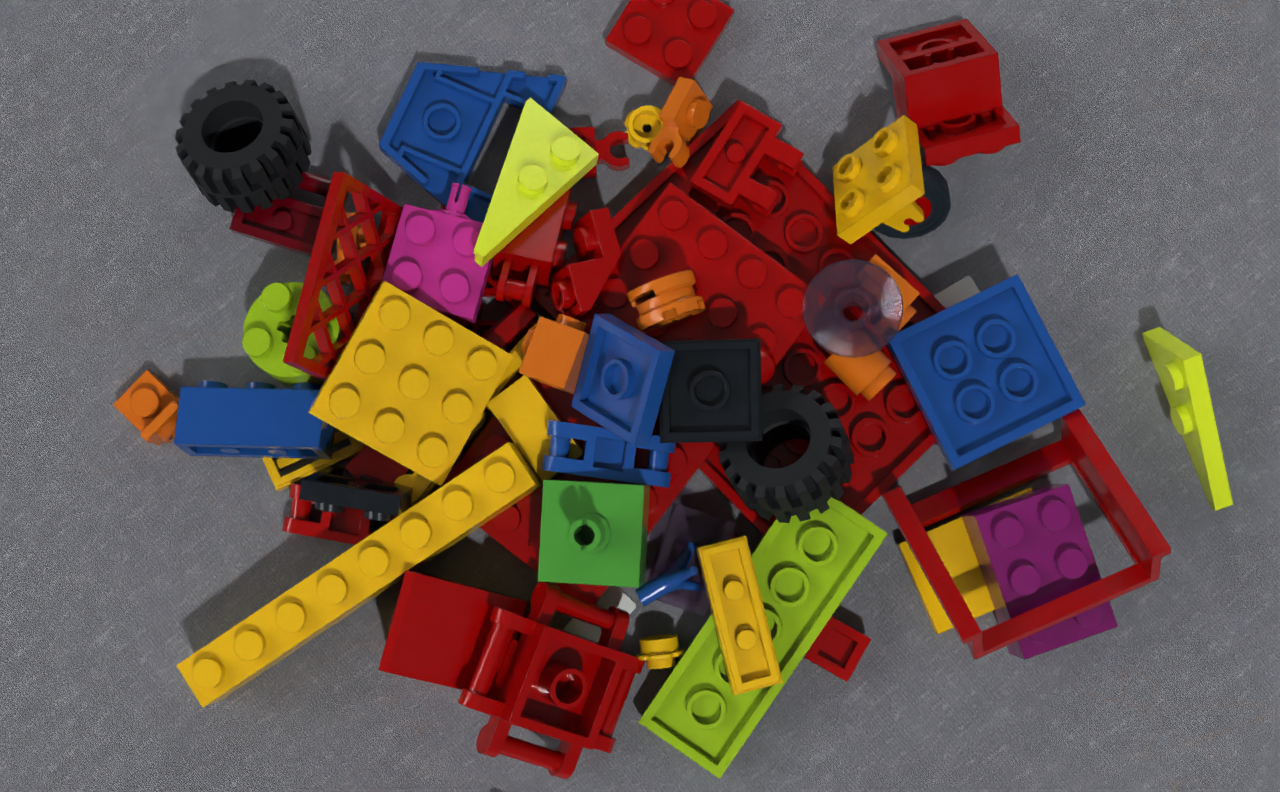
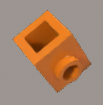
[519,314,589,395]

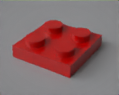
[605,0,734,86]

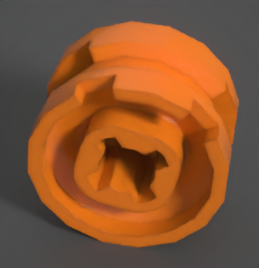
[627,270,706,333]

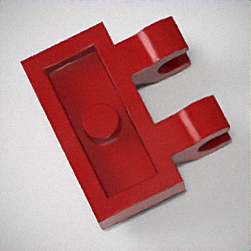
[690,101,804,218]

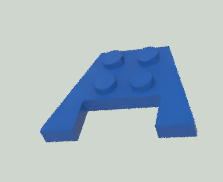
[378,62,567,223]

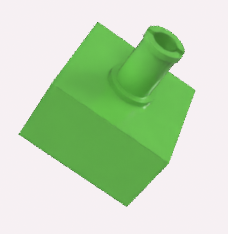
[538,479,650,588]

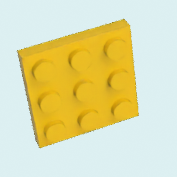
[307,281,514,486]

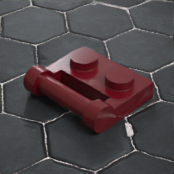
[229,171,349,257]

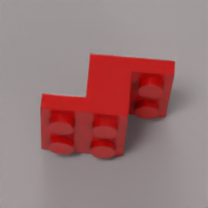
[876,18,1021,166]

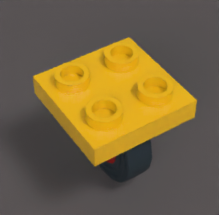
[833,115,951,245]

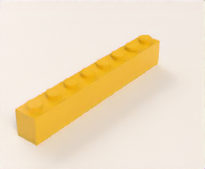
[176,442,543,708]

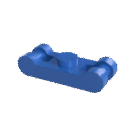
[541,420,676,488]

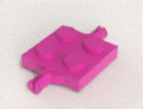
[382,183,493,324]

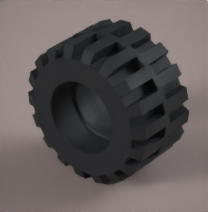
[175,80,312,213]
[718,384,854,523]

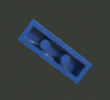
[174,381,335,459]

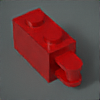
[493,187,579,308]

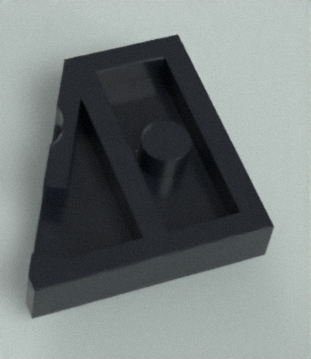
[299,465,413,521]

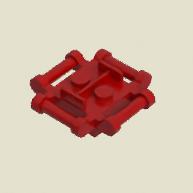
[458,582,646,780]

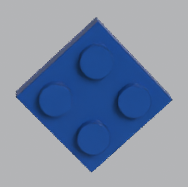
[571,314,675,446]

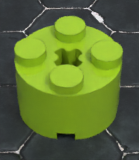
[242,282,342,389]

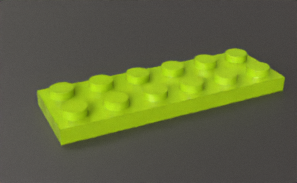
[638,497,888,779]

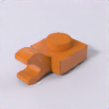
[649,77,713,168]

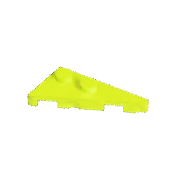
[473,97,599,267]
[1142,327,1233,511]

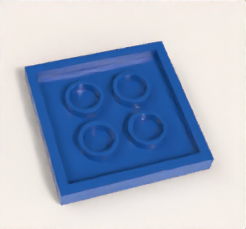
[884,274,1086,471]

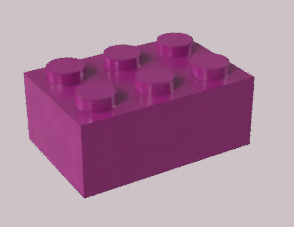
[961,484,1118,660]

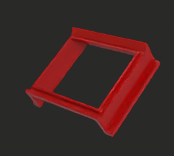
[882,409,1172,660]

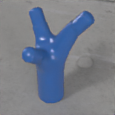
[635,541,700,606]

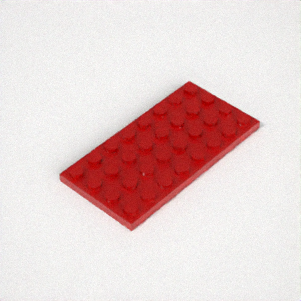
[440,183,827,605]

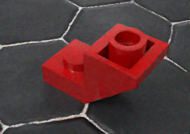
[551,207,621,319]

